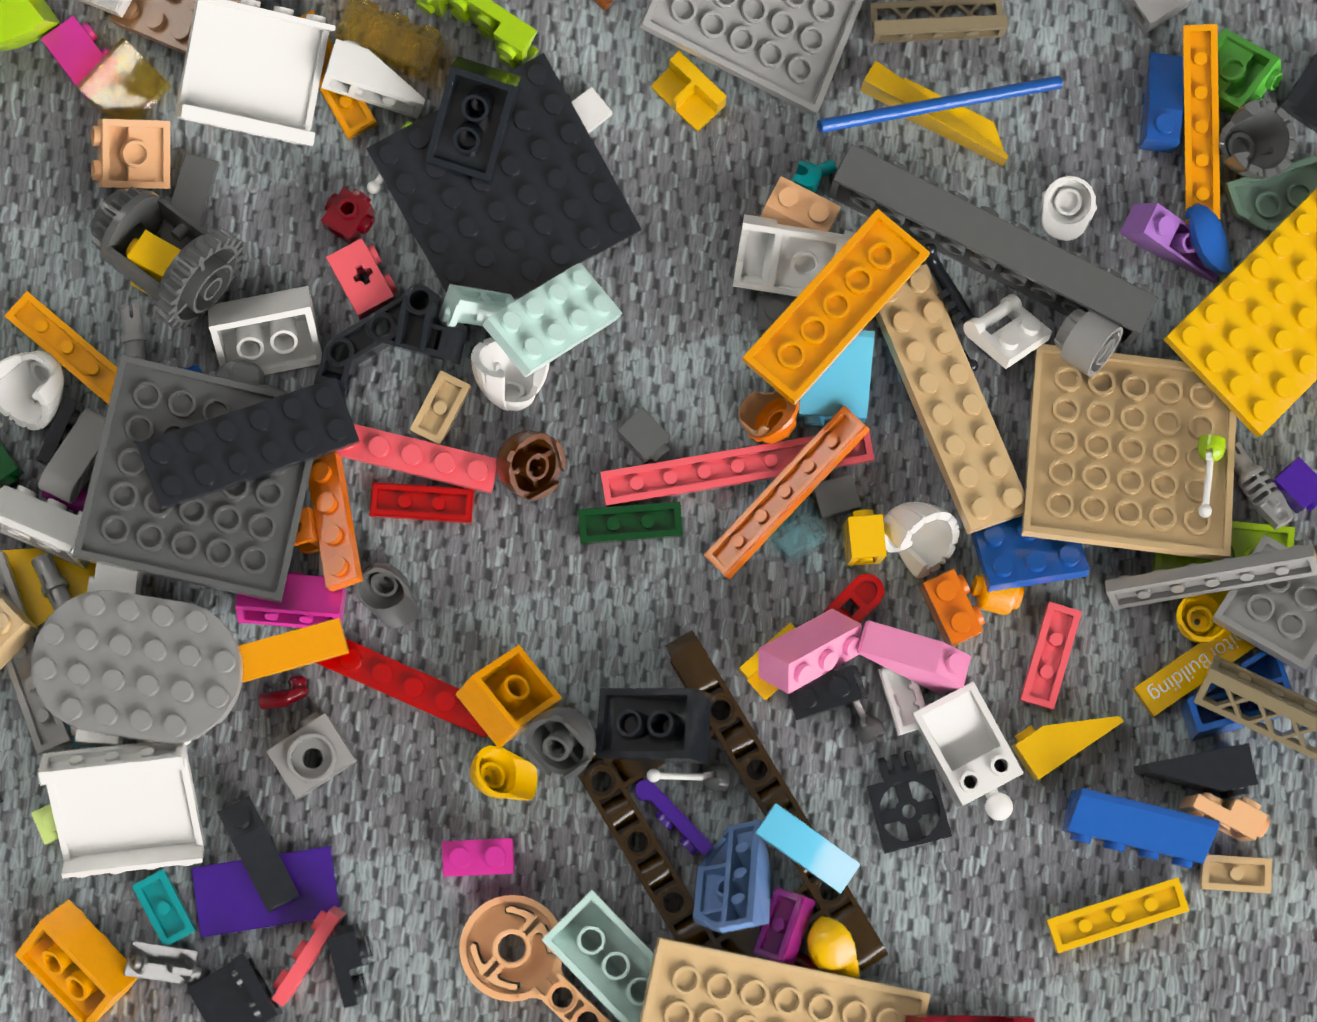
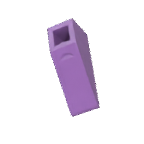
[1120,203,1218,283]

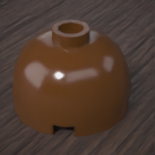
[496,430,566,500]

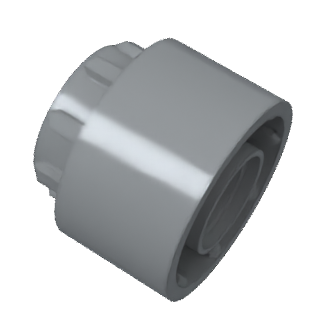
[1055,309,1123,377]

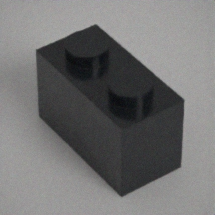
[788,665,868,720]

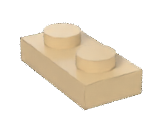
[410,370,472,445]
[1199,854,1272,894]

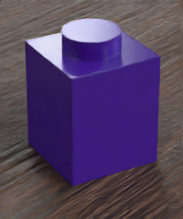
[1272,457,1317,514]

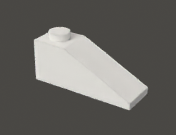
[321,39,425,119]

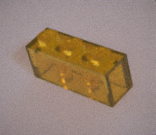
[335,0,445,81]

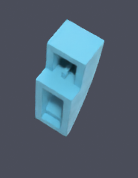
[755,803,860,894]

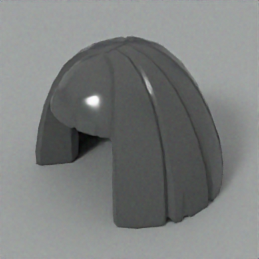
[1219,99,1297,179]

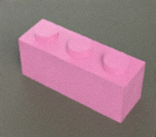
[759,609,862,694]

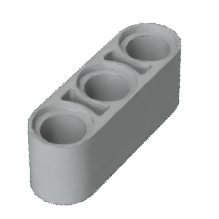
[38,408,106,503]

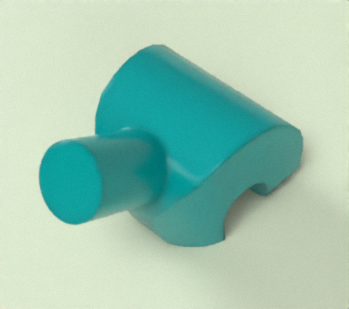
[791,159,837,193]

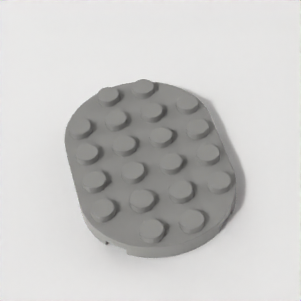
[31,590,243,744]

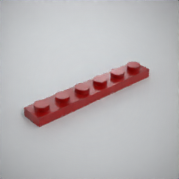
[315,638,488,739]

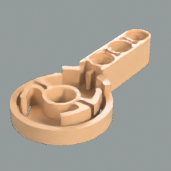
[459,895,612,1022]

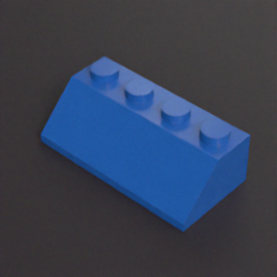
[1062,788,1220,869]

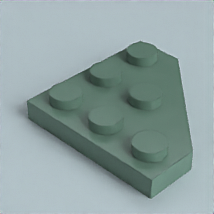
[1223,155,1317,235]

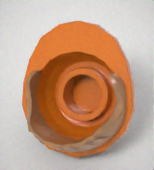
[738,390,800,444]

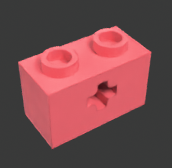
[326,238,398,321]

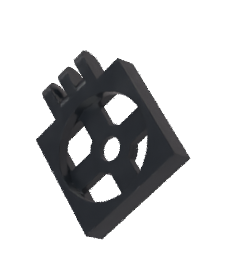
[866,750,952,854]

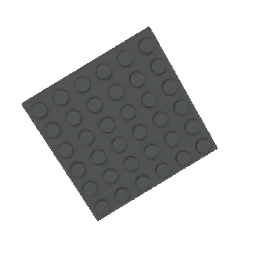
[72,354,313,603]

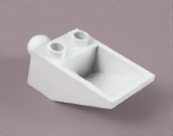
[912,681,1024,820]

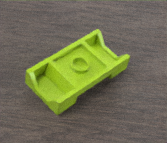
[415,0,539,70]

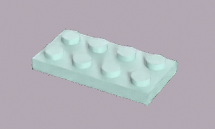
[482,263,622,378]

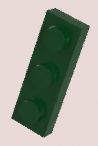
[578,502,683,545]

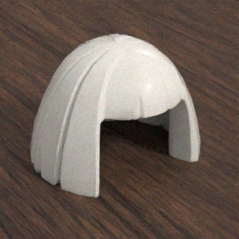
[471,337,550,411]
[0,350,64,430]
[883,502,959,579]

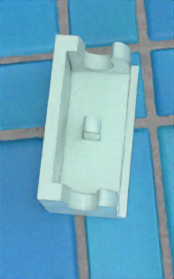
[438,284,515,327]

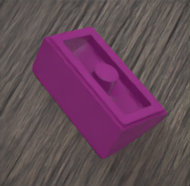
[752,886,815,965]

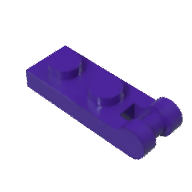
[635,780,713,856]

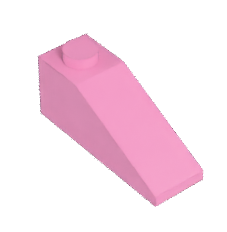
[857,621,971,695]

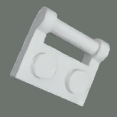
[963,294,1052,369]

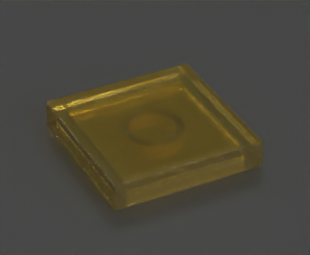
[76,38,171,120]

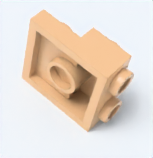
[91,119,170,189]
[1178,792,1271,841]

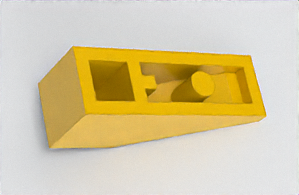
[1011,716,1124,781]

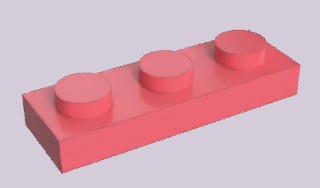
[1019,601,1082,711]
[272,905,346,1007]

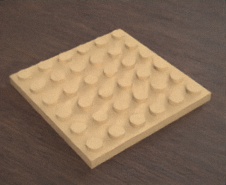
[1021,344,1236,560]

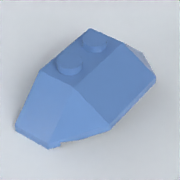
[693,819,772,933]

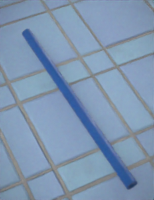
[817,76,1063,133]

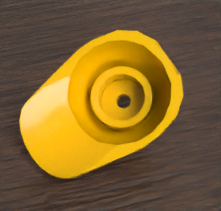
[1175,590,1229,643]
[469,745,538,801]
[807,916,860,978]

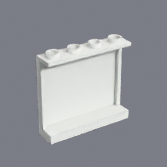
[174,0,336,146]
[38,742,205,878]

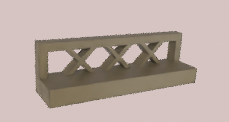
[869,0,1008,44]
[1193,655,1317,760]

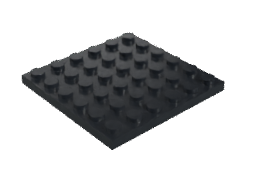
[366,53,642,327]

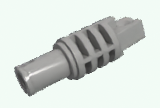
[1234,442,1294,530]

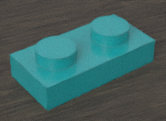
[132,869,197,946]

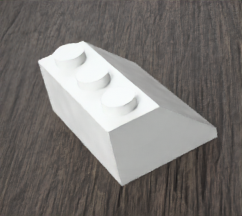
[208,286,323,375]
[0,485,90,569]

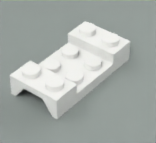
[733,214,856,297]

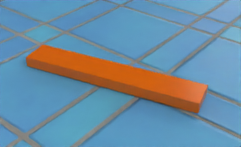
[704,405,870,580]

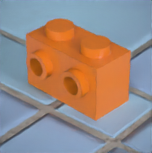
[919,569,985,646]

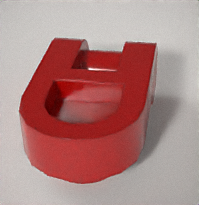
[823,574,884,623]

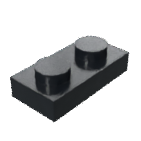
[36,396,81,465]

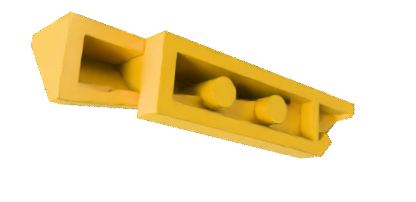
[860,61,1008,166]

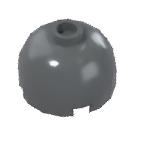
[524,707,596,779]

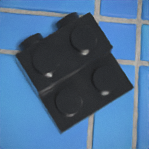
[327,924,373,1008]

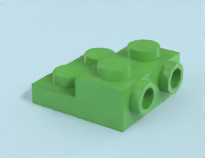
[1218,28,1283,115]

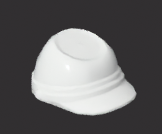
[1041,176,1097,241]

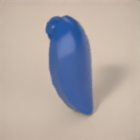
[1185,203,1233,275]

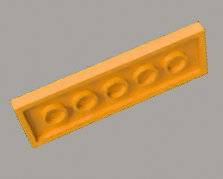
[742,209,930,405]

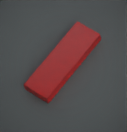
[369,482,475,524]

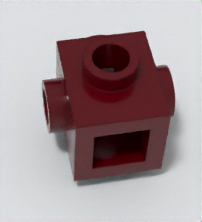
[321,187,375,244]

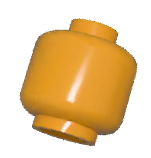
[971,573,1024,615]

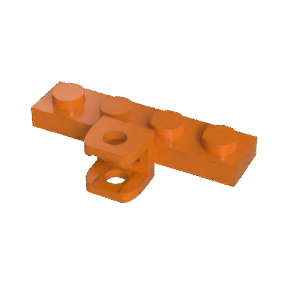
[294,453,363,592]

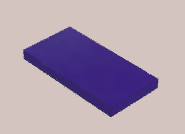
[192,846,340,937]

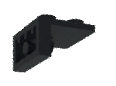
[188,952,283,1022]

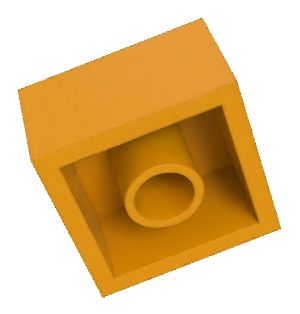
[455,645,562,748]

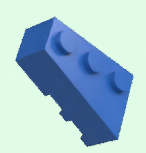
[1180,650,1293,742]

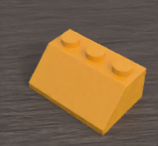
[15,899,138,1022]

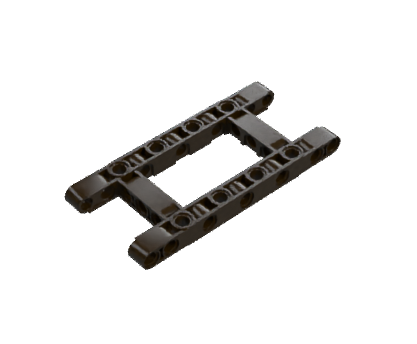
[563,630,888,971]

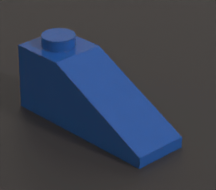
[1139,52,1183,153]

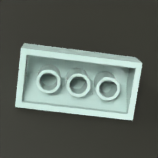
[541,890,654,1022]

